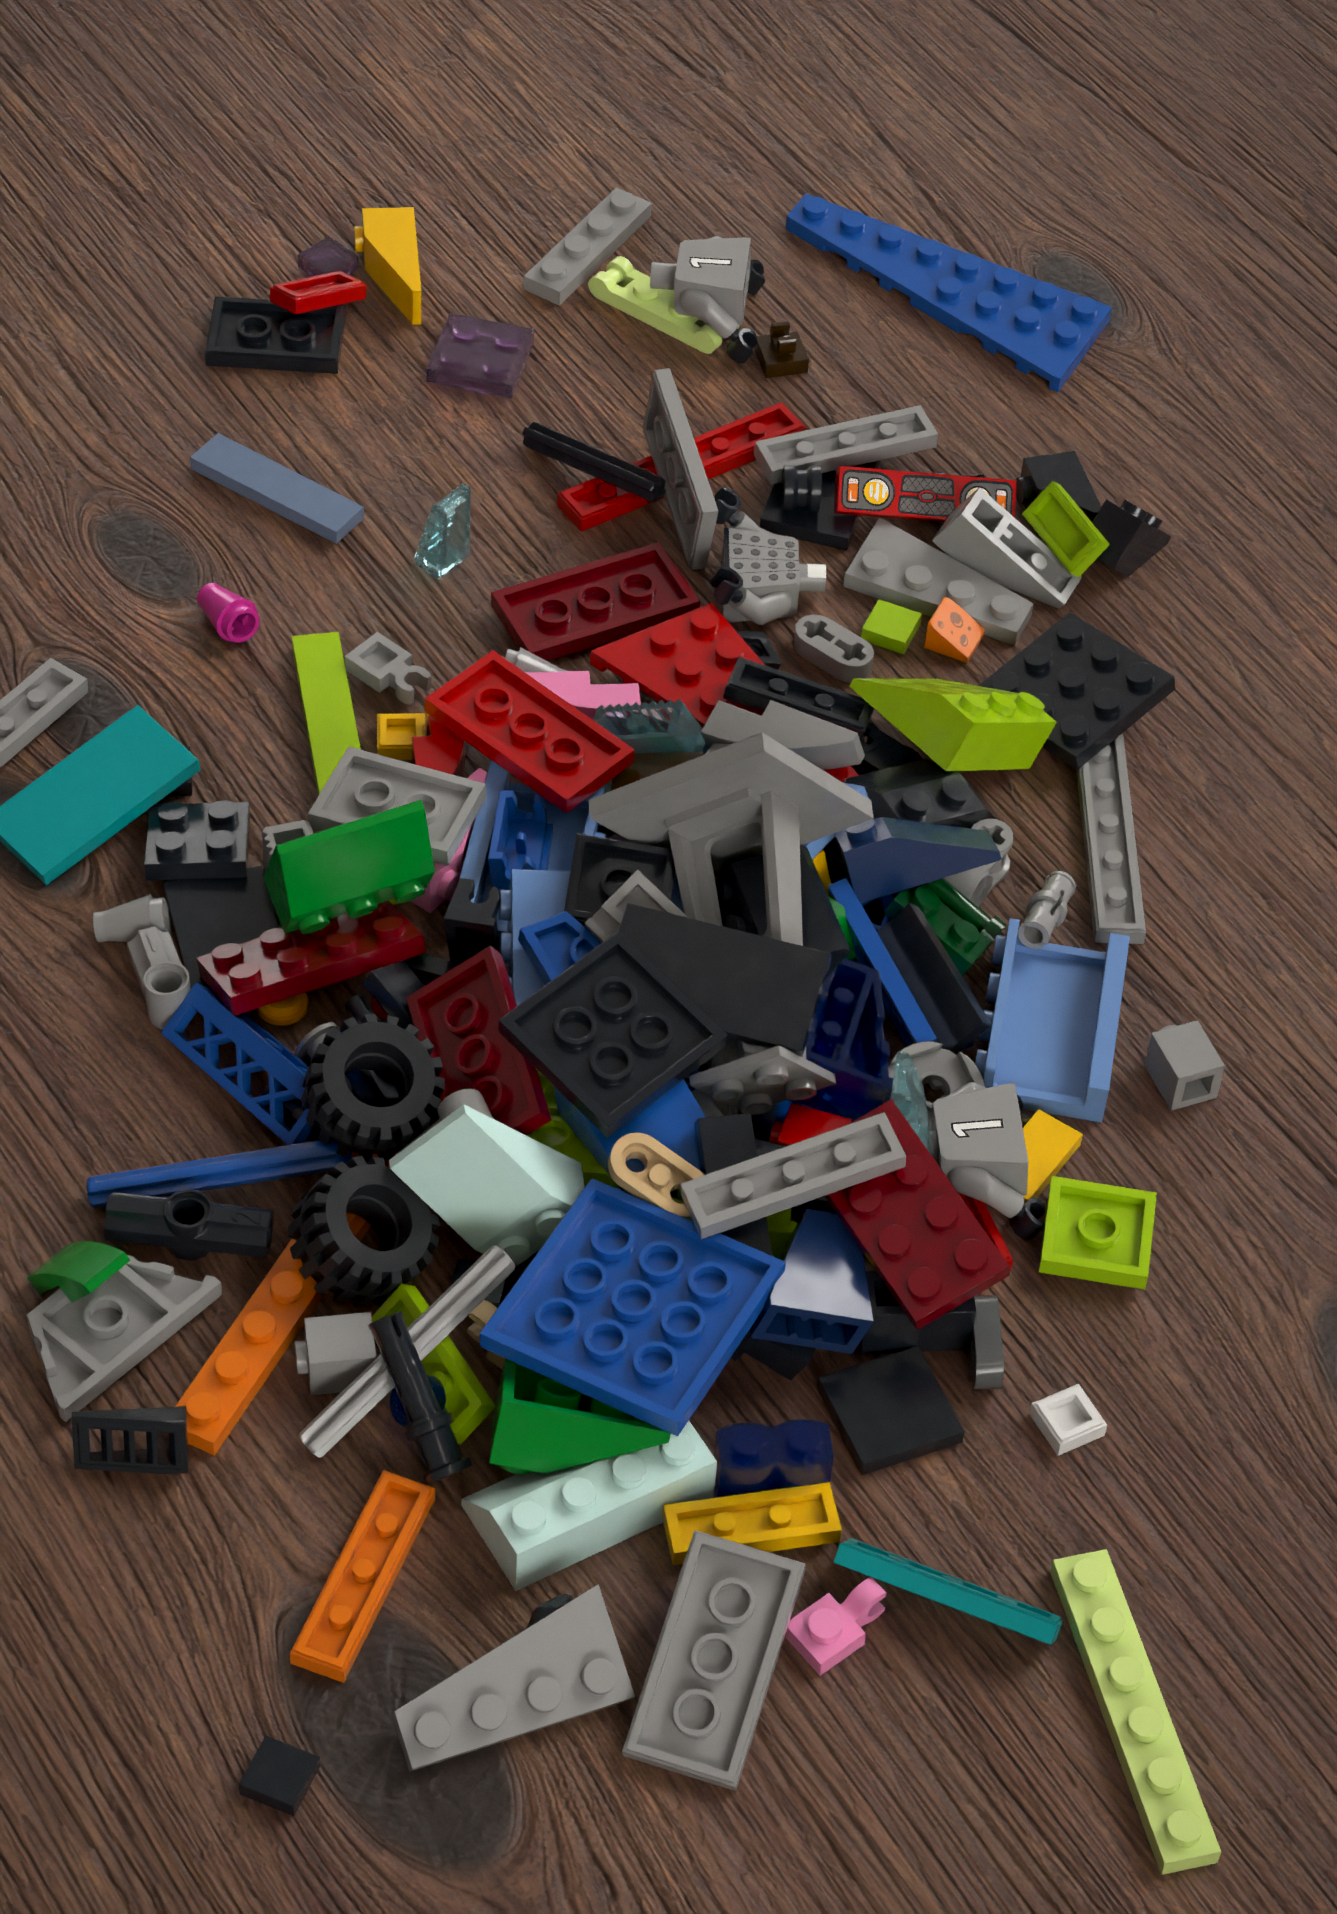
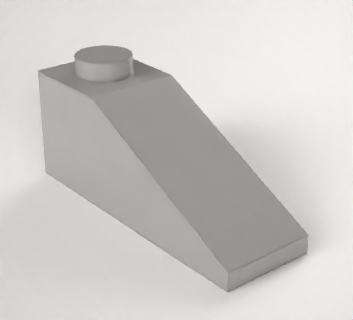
[932,487,1082,609]

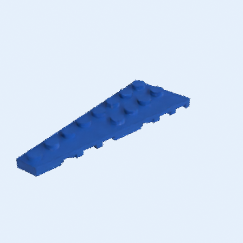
[786,193,1112,392]

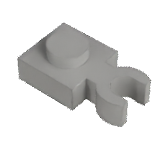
[345,632,431,705]

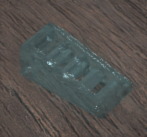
[415,483,471,579]

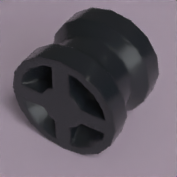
[781,465,822,512]

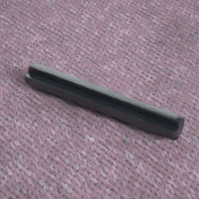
[522,422,666,503]

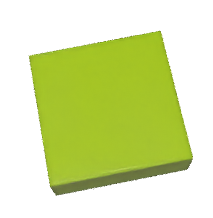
[861,599,922,655]

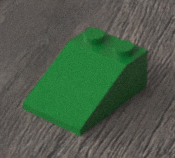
[489,1358,671,1474]

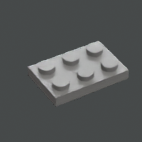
[308,747,487,866]

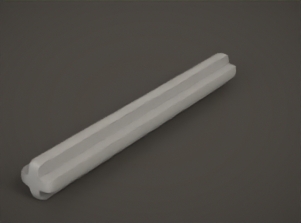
[299,1245,515,1458]

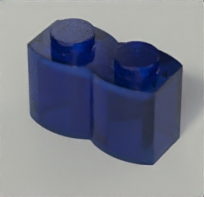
[714,1419,834,1498]

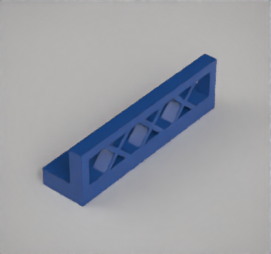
[828,878,974,1051]
[161,983,314,1145]

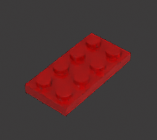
[425,650,635,814]

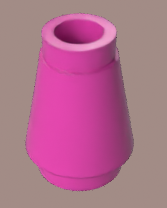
[197,583,260,643]

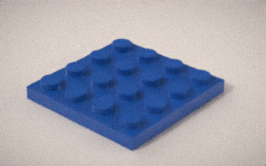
[479,1178,786,1436]

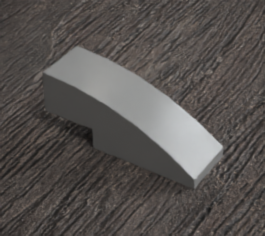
[701,700,865,770]

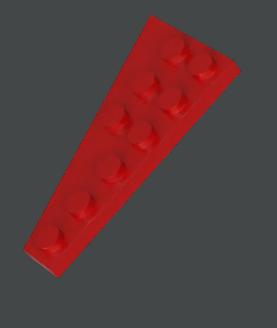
[590,603,858,783]

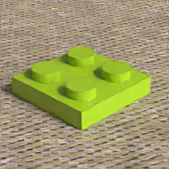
[1039,1176,1157,1290]

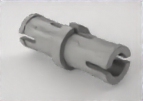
[1018,871,1076,949]

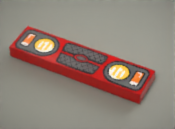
[834,466,1017,522]

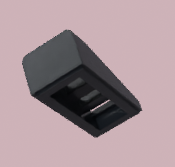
[72,1406,189,1474]

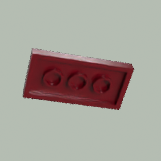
[491,542,700,661]
[196,900,426,1016]
[406,946,552,1136]
[825,1099,1010,1330]

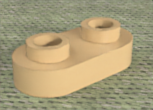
[608,1132,704,1221]

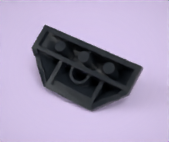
[825,759,1001,875]

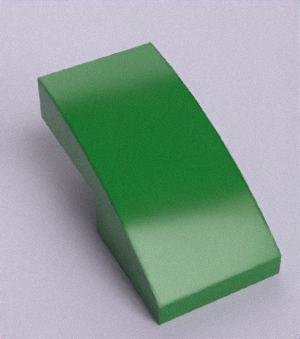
[27,1241,131,1303]

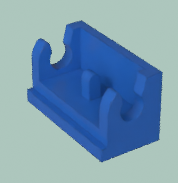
[488,790,553,893]

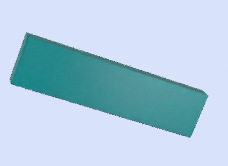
[833,1538,1063,1645]

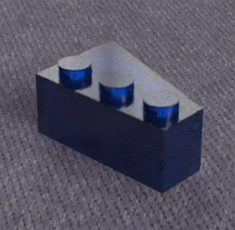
[790,958,895,1122]

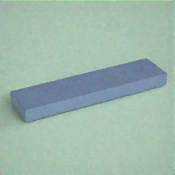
[190,433,364,544]

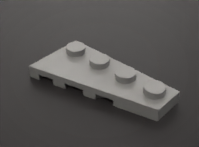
[391,1584,635,1772]

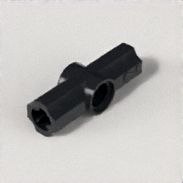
[104,1189,274,1260]

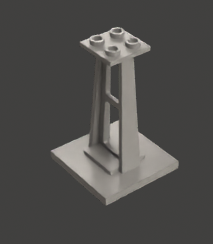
[588,732,874,1115]

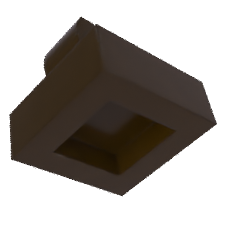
[754,321,809,378]

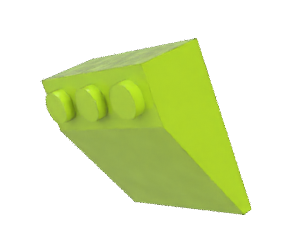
[849,678,1057,771]

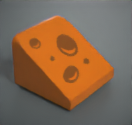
[924,597,985,663]

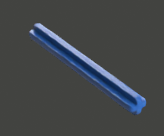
[86,1140,352,1208]

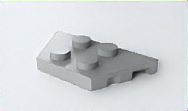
[27,1255,222,1422]

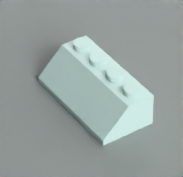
[461,1421,717,1591]

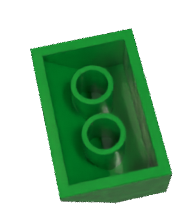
[263,800,435,934]

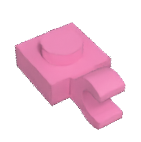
[785,1577,887,1676]

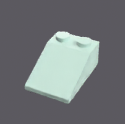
[389,1104,585,1267]

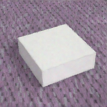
[1029,1384,1107,1456]

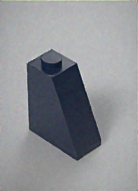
[749,1209,874,1354]

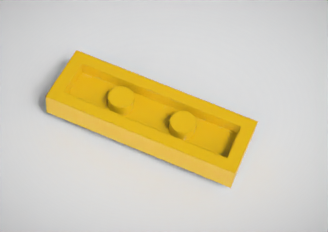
[662,1482,842,1565]

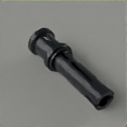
[368,1311,473,1485]

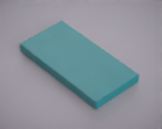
[0,705,201,886]

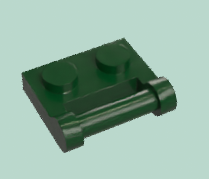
[884,878,1007,976]

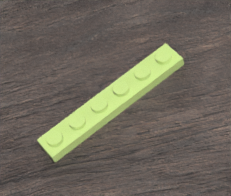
[1050,1549,1221,1875]

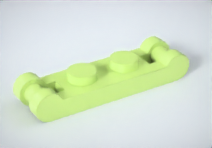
[588,256,740,354]

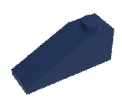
[834,817,1002,903]

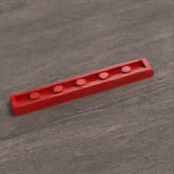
[557,402,807,532]

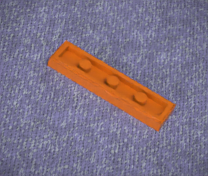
[290,1470,435,1683]

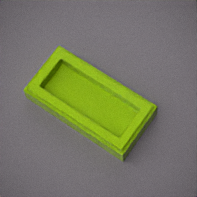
[1022,481,1110,578]

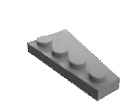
[843,517,1034,646]

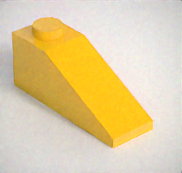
[354,207,421,325]

